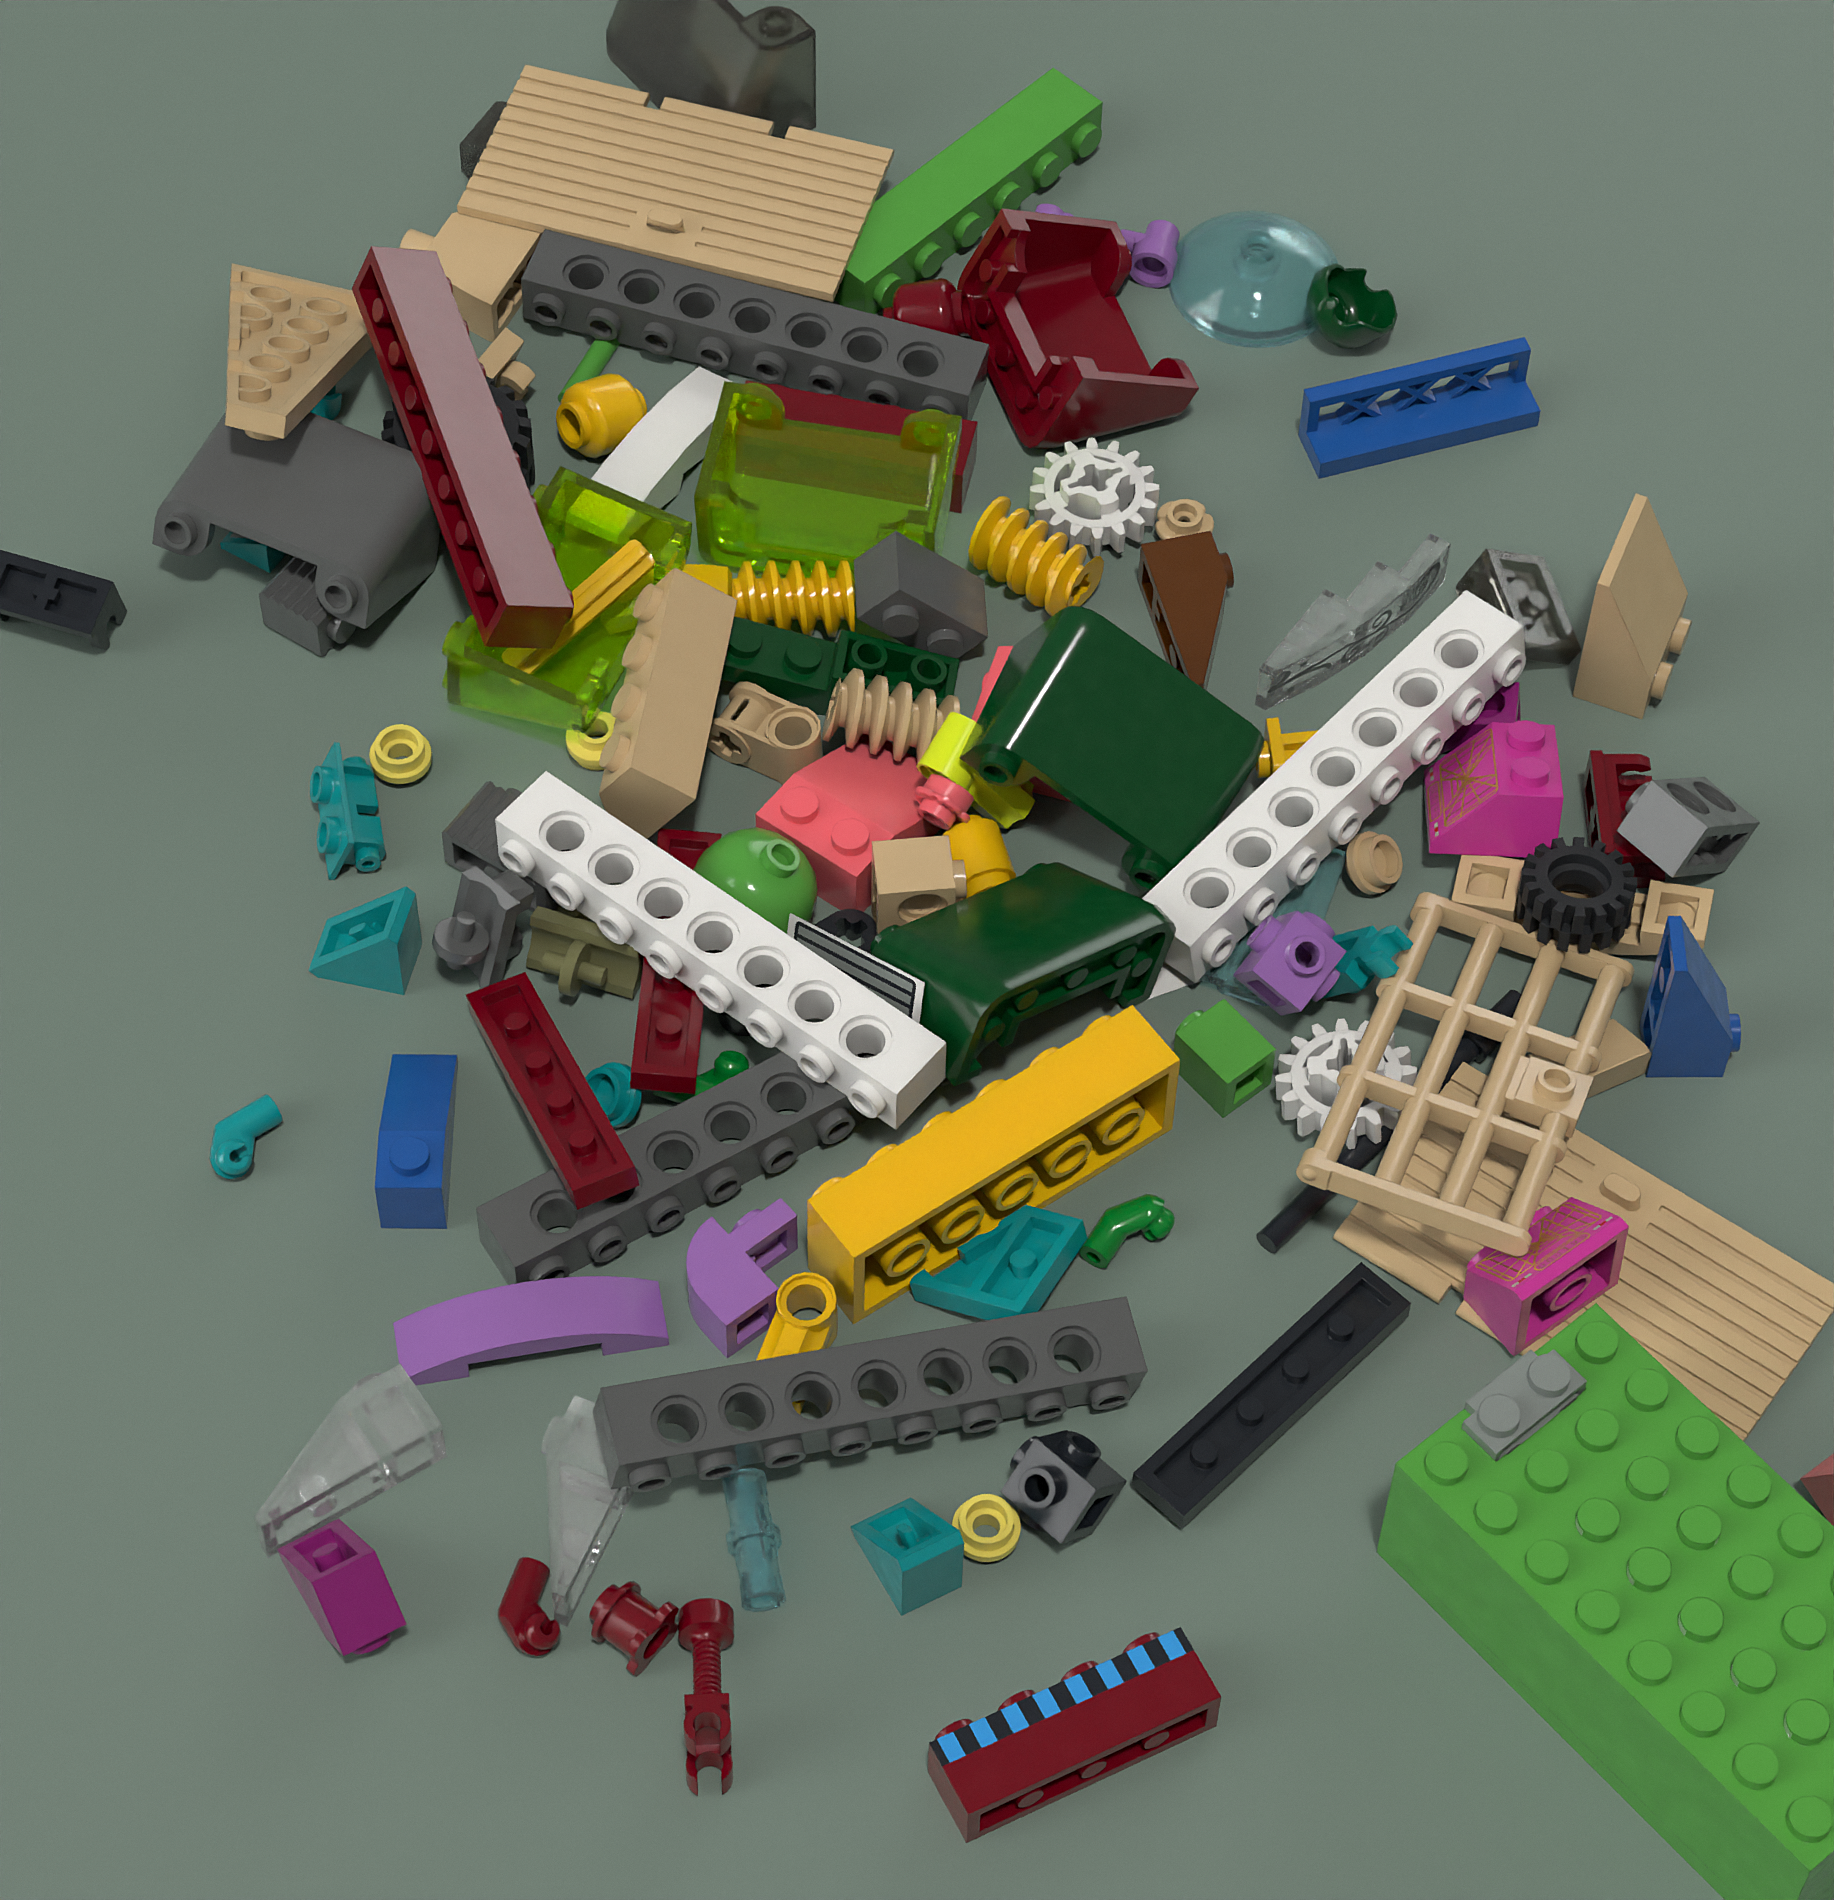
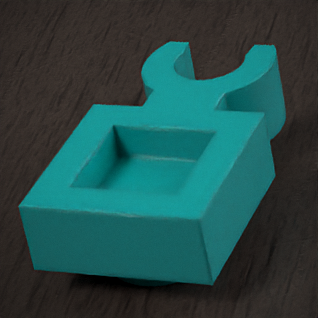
[1321,925,1413,999]

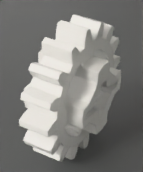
[1029,438,1160,556]
[1275,1018,1417,1149]

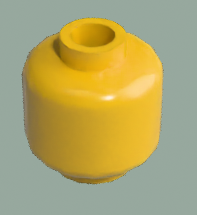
[556,373,647,458]

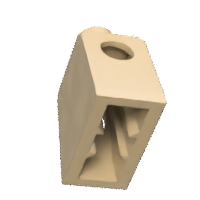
[399,212,543,342]

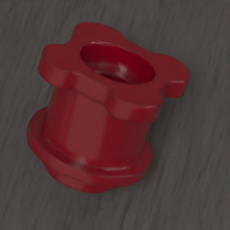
[589,1581,679,1676]

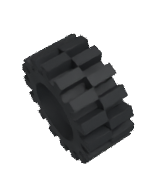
[1516,837,1637,953]

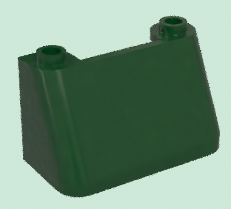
[959,606,1264,892]
[870,862,1176,1086]

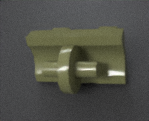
[526,905,643,999]

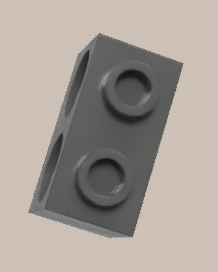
[1616,777,1760,878]

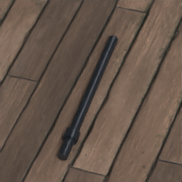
[1256,990,1522,1253]

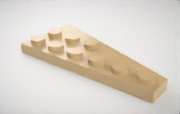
[225,263,373,441]

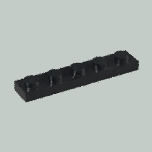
[1132,1262,1411,1528]

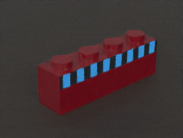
[928,1627,1221,1843]

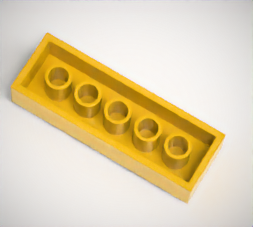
[807,1005,1180,1325]

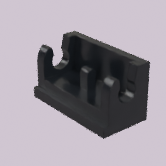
[0,550,127,650]

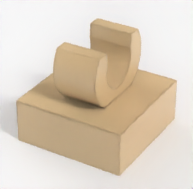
[478,327,536,400]

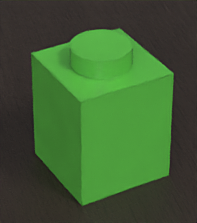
[1173,999,1276,1118]

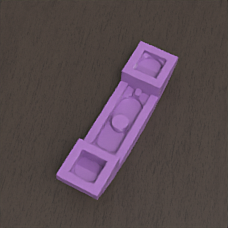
[393,1276,669,1387]

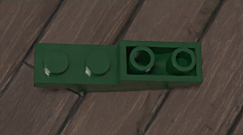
[721,616,960,716]

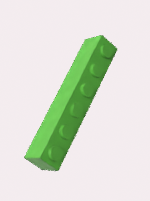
[834,67,1103,314]

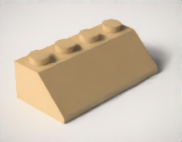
[599,568,737,839]

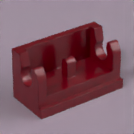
[1582,750,1666,888]

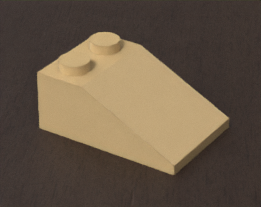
[1573,493,1692,719]

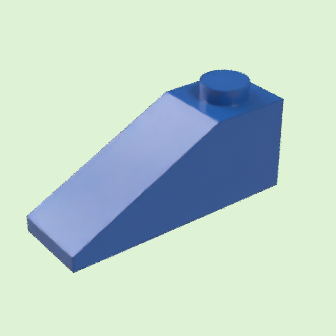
[1640,916,1741,1077]
[375,1054,458,1229]

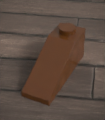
[1138,531,1234,691]

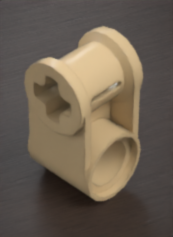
[707,681,823,785]

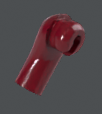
[497,1557,561,1656]

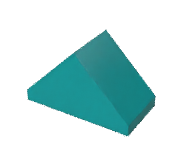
[308,886,422,995]
[851,1497,964,1616]

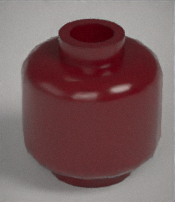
[883,278,972,338]

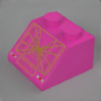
[1423,720,1564,858]
[1463,1197,1629,1356]

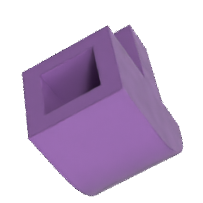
[686,1198,798,1358]

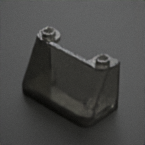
[606,0,816,139]

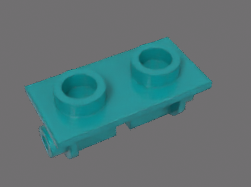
[310,742,386,880]

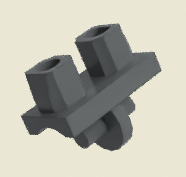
[432,866,534,988]

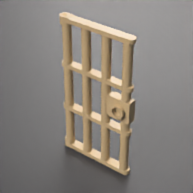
[1296,892,1634,1256]

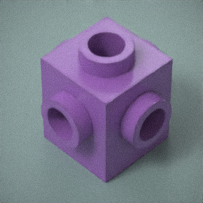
[1233,910,1347,1016]

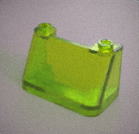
[694,381,962,580]

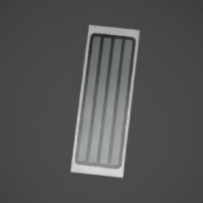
[787,913,925,1023]

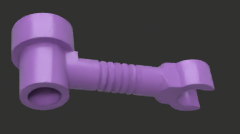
[1035,204,1180,288]

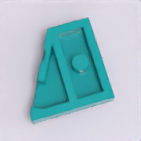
[909,1205,1088,1320]

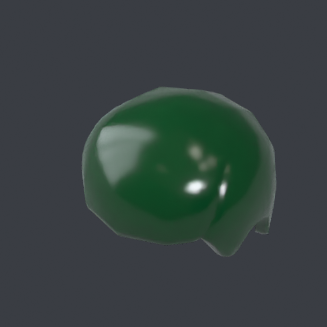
[1307,263,1398,349]

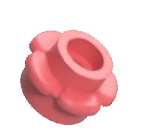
[914,774,974,830]

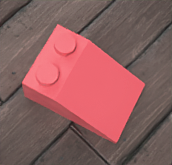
[755,734,941,912]

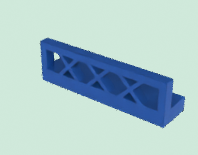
[1298,337,1541,479]

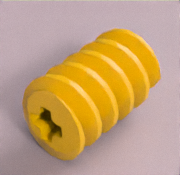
[968,496,1104,617]
[732,560,855,637]

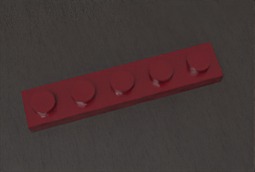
[630,828,722,1094]
[466,972,640,1210]

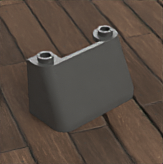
[152,412,441,629]

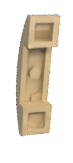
[1451,855,1714,955]

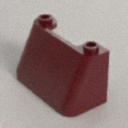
[957,208,1199,449]

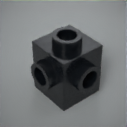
[1000,1430,1127,1544]

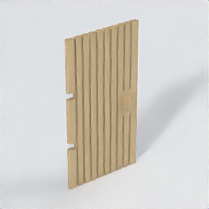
[457,65,894,302]
[1333,1062,1834,1441]

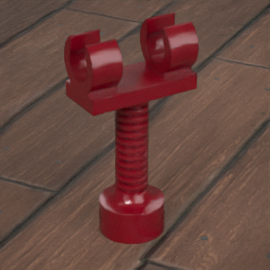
[678,1598,735,1796]

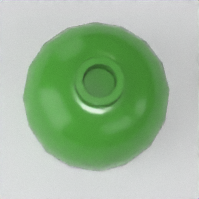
[693,827,817,934]

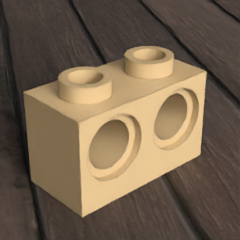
[871,835,967,935]

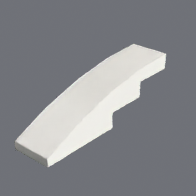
[568,367,744,540]

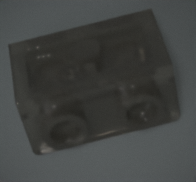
[1456,548,1581,665]

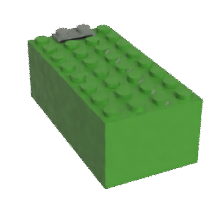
[1377,1303,1834,1900]

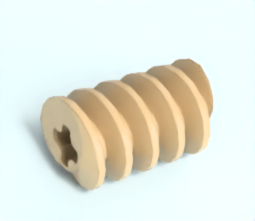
[822,668,960,764]

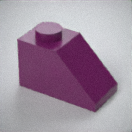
[277,1518,407,1656]

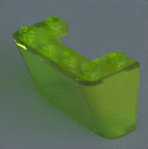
[442,466,692,733]

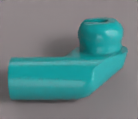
[209,1094,283,1179]

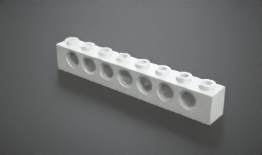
[1142,590,1526,983]
[495,771,946,1130]

